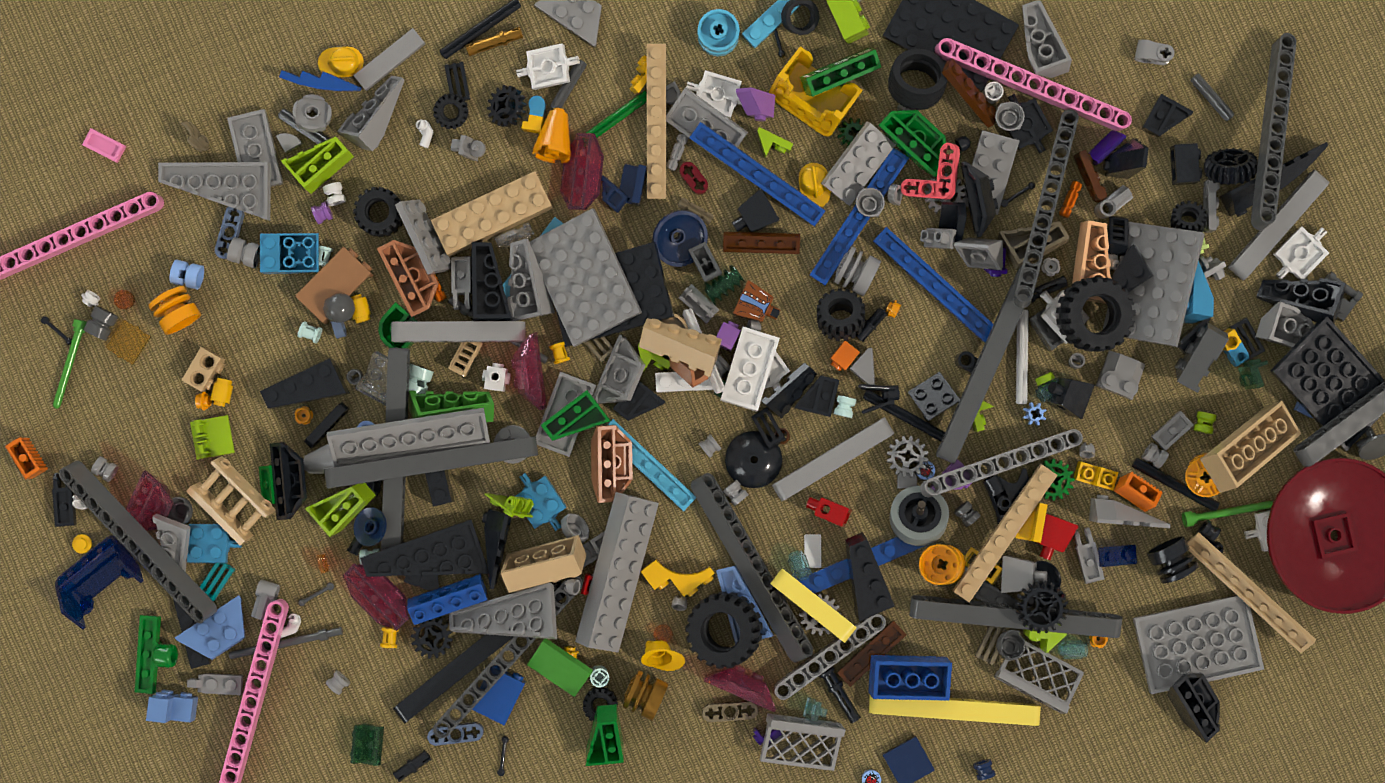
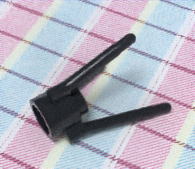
[858,384,900,414]

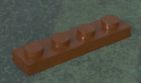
[941,59,996,128]
[723,232,800,254]
[837,620,906,687]

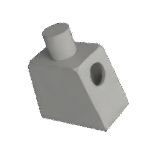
[1001,555,1047,593]

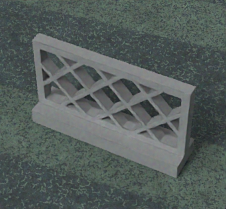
[994,641,1084,714]
[759,713,846,771]

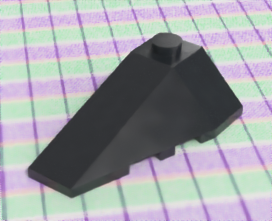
[1103,138,1149,179]
[1256,278,1346,324]
[482,508,512,589]

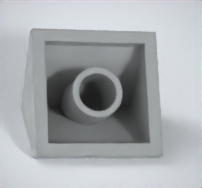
[954,237,1003,270]

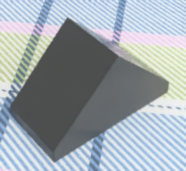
[688,242,722,282]

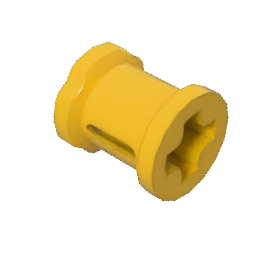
[549,342,570,365]
[380,627,399,648]

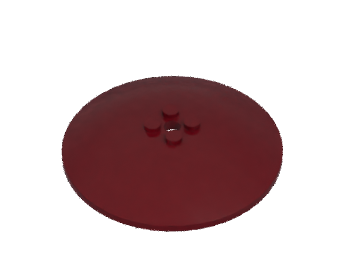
[1267,458,1385,614]

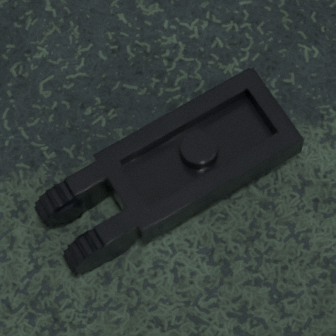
[52,473,77,527]

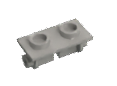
[679,284,719,324]

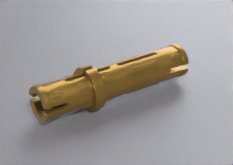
[465,26,524,56]

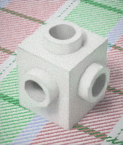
[482,363,511,392]

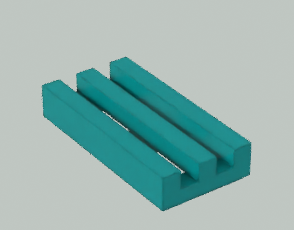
[200,563,235,601]

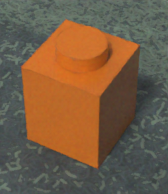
[830,341,860,371]

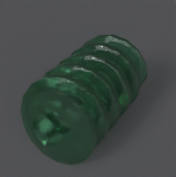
[703,265,745,305]

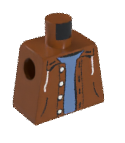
[732,280,781,323]

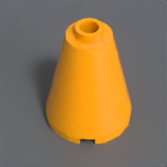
[532,108,571,163]

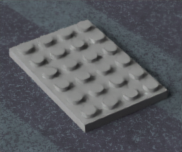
[530,208,642,347]
[1103,222,1205,347]
[1133,595,1264,694]

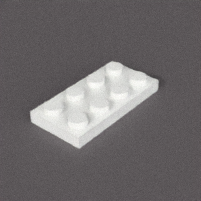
[720,327,780,412]

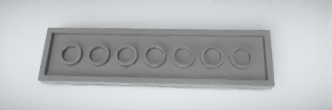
[327,408,490,467]

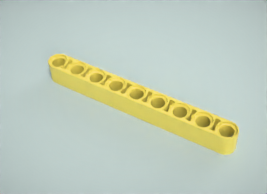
[869,695,1041,726]

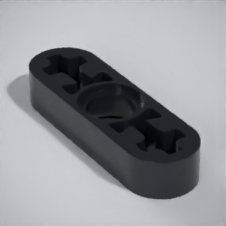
[304,402,349,449]

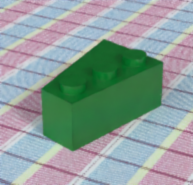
[541,390,611,441]
[585,704,624,766]

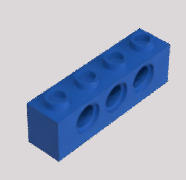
[407,574,487,625]

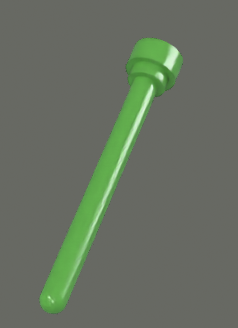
[53,319,87,409]
[1182,501,1273,527]

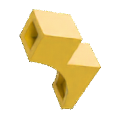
[641,559,715,597]

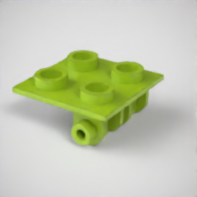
[190,415,235,460]
[485,493,534,518]

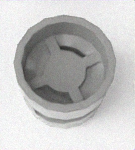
[227,237,260,268]

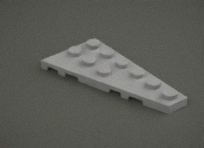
[158,162,271,221]
[449,583,557,639]

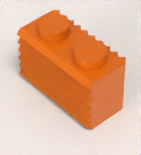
[5,437,48,479]
[1114,472,1162,512]

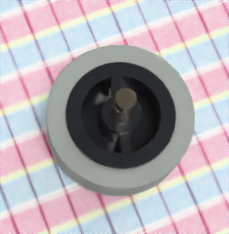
[890,486,949,546]

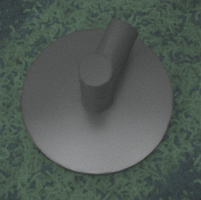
[1356,427,1385,460]

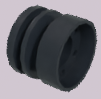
[1147,536,1199,584]

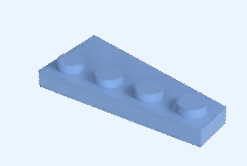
[716,565,773,645]

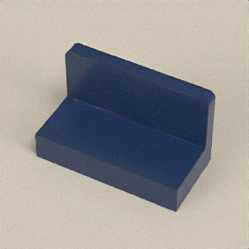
[620,164,647,206]

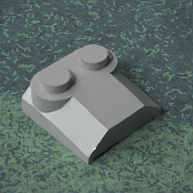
[1095,351,1145,400]

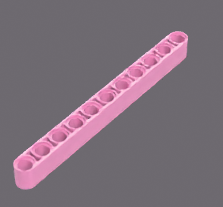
[935,38,1132,131]
[0,192,164,280]
[219,599,289,783]

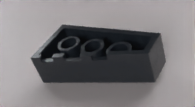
[471,242,512,321]
[260,358,350,409]
[845,532,895,622]

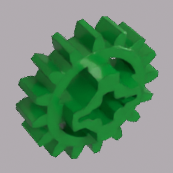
[1033,459,1075,501]

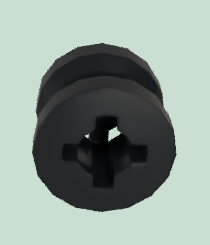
[1196,520,1221,543]

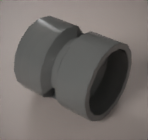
[83,306,118,341]

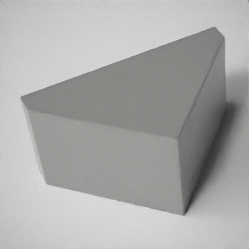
[850,348,875,385]

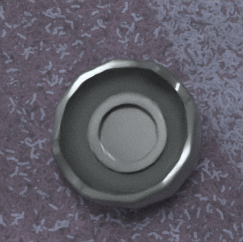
[323,293,355,323]
[163,497,193,524]
[996,630,1026,660]

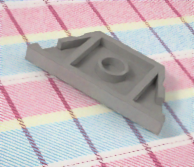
[534,0,602,48]
[593,334,646,404]

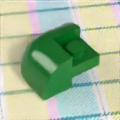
[378,302,419,349]

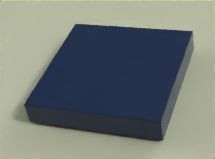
[882,735,935,783]

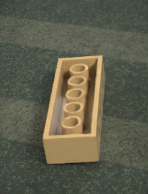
[431,171,553,257]
[1200,401,1301,493]

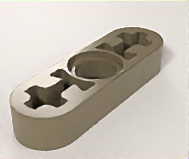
[702,701,758,722]

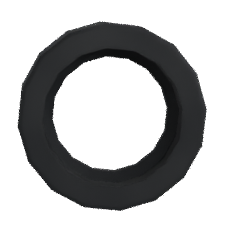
[781,0,820,35]

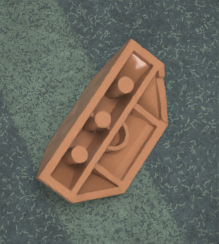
[377,240,439,317]
[591,425,633,503]

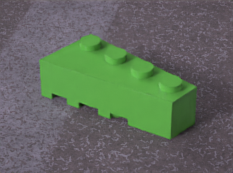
[409,391,494,422]

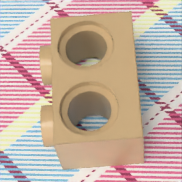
[182,347,226,392]

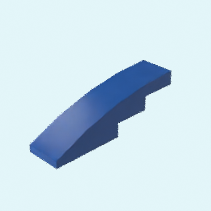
[279,70,362,92]

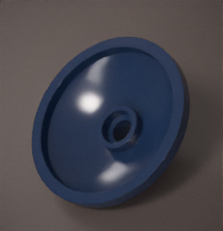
[652,210,708,267]

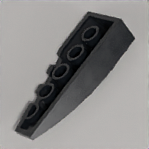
[1219,142,1328,217]

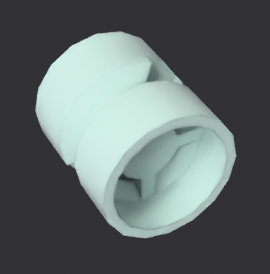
[409,363,434,394]

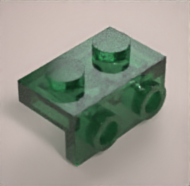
[1238,358,1268,390]
[350,723,384,766]

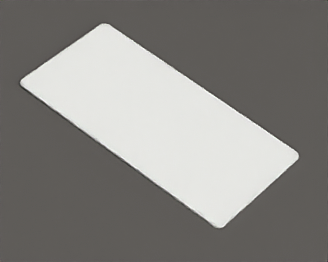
[804,534,821,568]

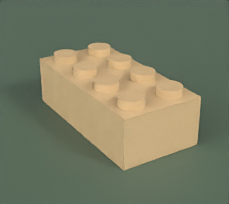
[500,535,587,593]

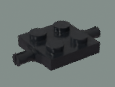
[1007,93,1053,154]

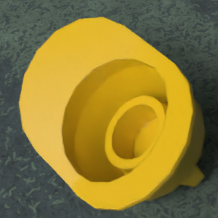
[318,46,364,78]
[799,163,831,207]
[641,640,685,671]

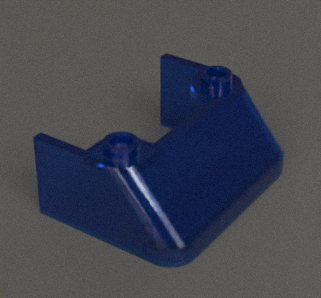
[55,535,144,630]

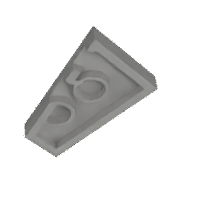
[152,514,191,572]

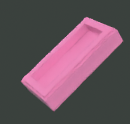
[82,128,126,163]

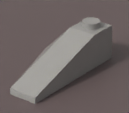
[1022,0,1072,78]
[337,76,405,151]
[507,239,555,321]
[1255,302,1315,348]
[1089,495,1171,528]

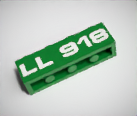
[800,48,882,97]

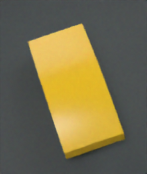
[629,55,647,94]
[1073,461,1119,491]

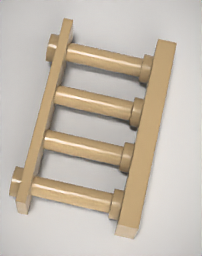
[186,456,276,546]

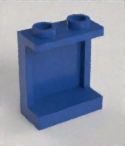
[472,665,526,725]

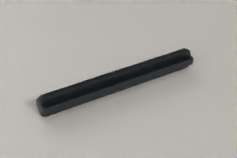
[440,0,521,59]
[863,390,945,442]
[1132,458,1220,511]

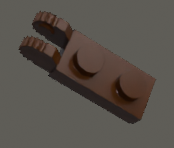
[1073,150,1107,203]

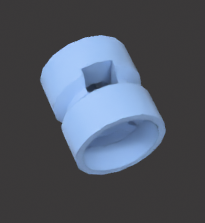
[169,259,204,290]

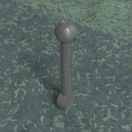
[298,583,335,606]

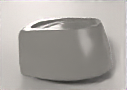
[995,102,1025,131]
[856,188,885,217]
[561,514,589,543]

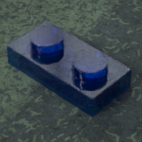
[1098,544,1137,567]

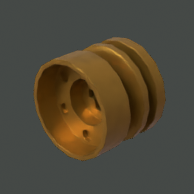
[622,670,669,721]

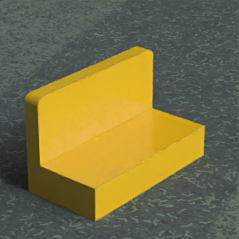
[1015,503,1048,543]

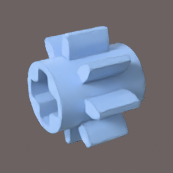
[1022,402,1047,425]

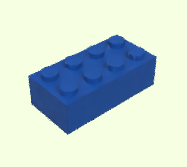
[868,655,952,701]

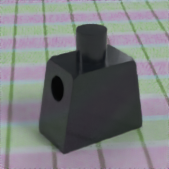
[731,189,780,232]
[1048,377,1095,419]

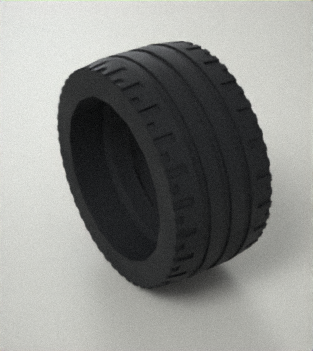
[888,48,948,110]

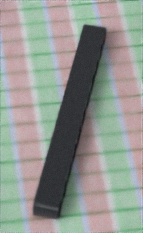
[393,581,566,724]

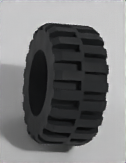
[1056,277,1136,352]
[685,591,763,669]

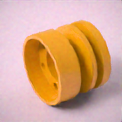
[148,286,201,335]
[1185,453,1220,497]
[919,544,966,585]

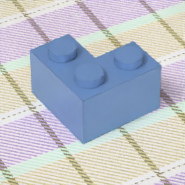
[146,690,198,723]

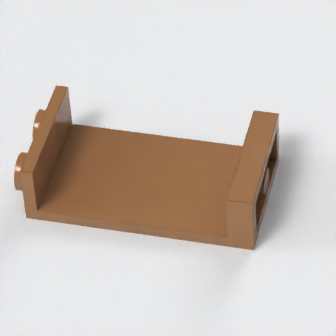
[295,247,374,324]

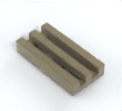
[584,337,614,362]
[975,626,1008,665]

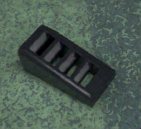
[1107,216,1128,256]

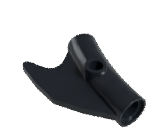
[982,468,1029,524]

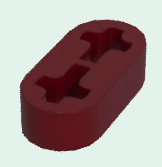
[680,162,708,195]

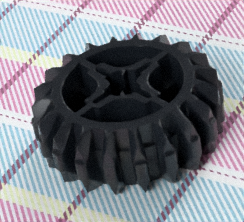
[1204,148,1258,185]
[1015,580,1069,633]

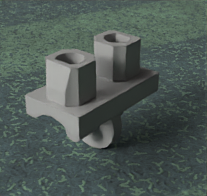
[451,135,486,161]
[920,228,956,249]
[1199,255,1226,285]

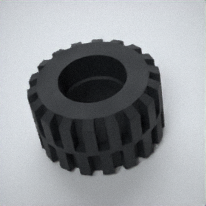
[353,187,403,237]
[817,288,865,342]

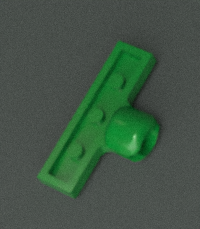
[134,615,178,694]

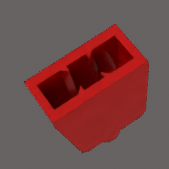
[806,497,852,528]
[1035,513,1078,560]

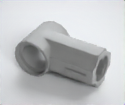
[1094,185,1133,219]
[251,579,280,620]

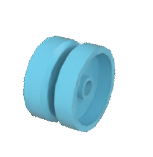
[697,9,740,57]

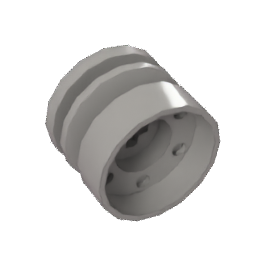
[834,246,881,297]

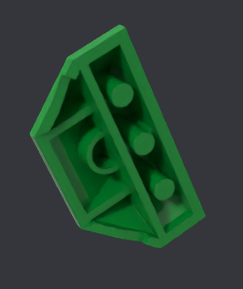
[878,110,948,178]

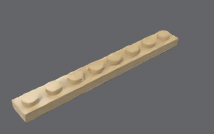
[647,44,666,199]
[952,464,1057,603]
[1187,532,1316,653]

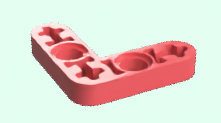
[901,143,960,200]

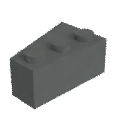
[1175,322,1229,393]

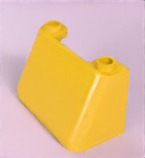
[769,46,863,137]

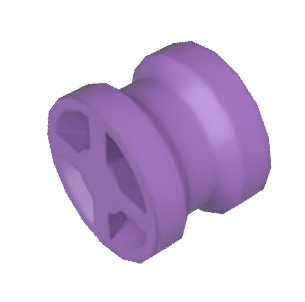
[311,201,333,224]

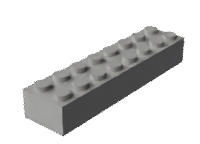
[575,492,659,653]

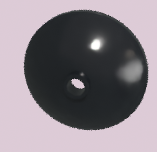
[725,431,782,488]

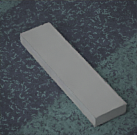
[353,28,425,91]

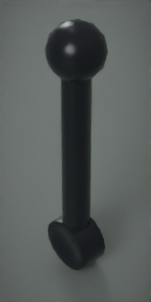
[774,28,785,58]
[1001,182,1035,207]
[41,317,72,345]
[497,736,509,776]

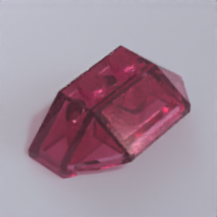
[560,133,604,210]
[511,332,547,410]
[126,470,174,531]
[343,563,409,631]
[703,665,776,713]

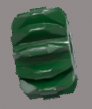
[837,118,865,149]

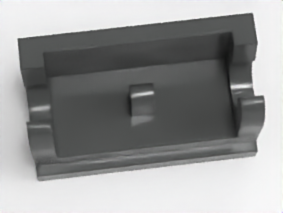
[1028,309,1064,351]

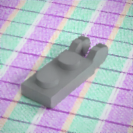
[1203,180,1220,233]
[451,256,472,310]
[1073,527,1105,584]

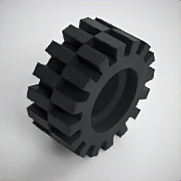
[433,93,469,129]
[1170,201,1208,232]
[583,687,618,721]

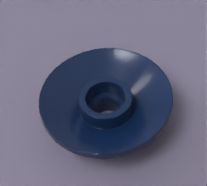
[353,507,387,546]

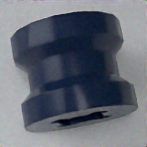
[973,759,996,781]

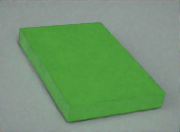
[527,638,593,697]

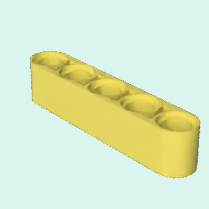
[770,569,857,643]

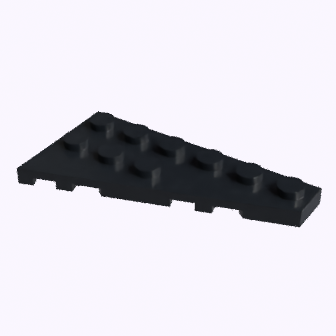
[360,519,488,577]

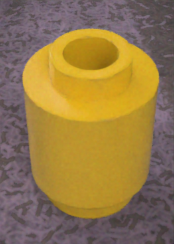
[351,294,371,324]
[210,378,233,407]

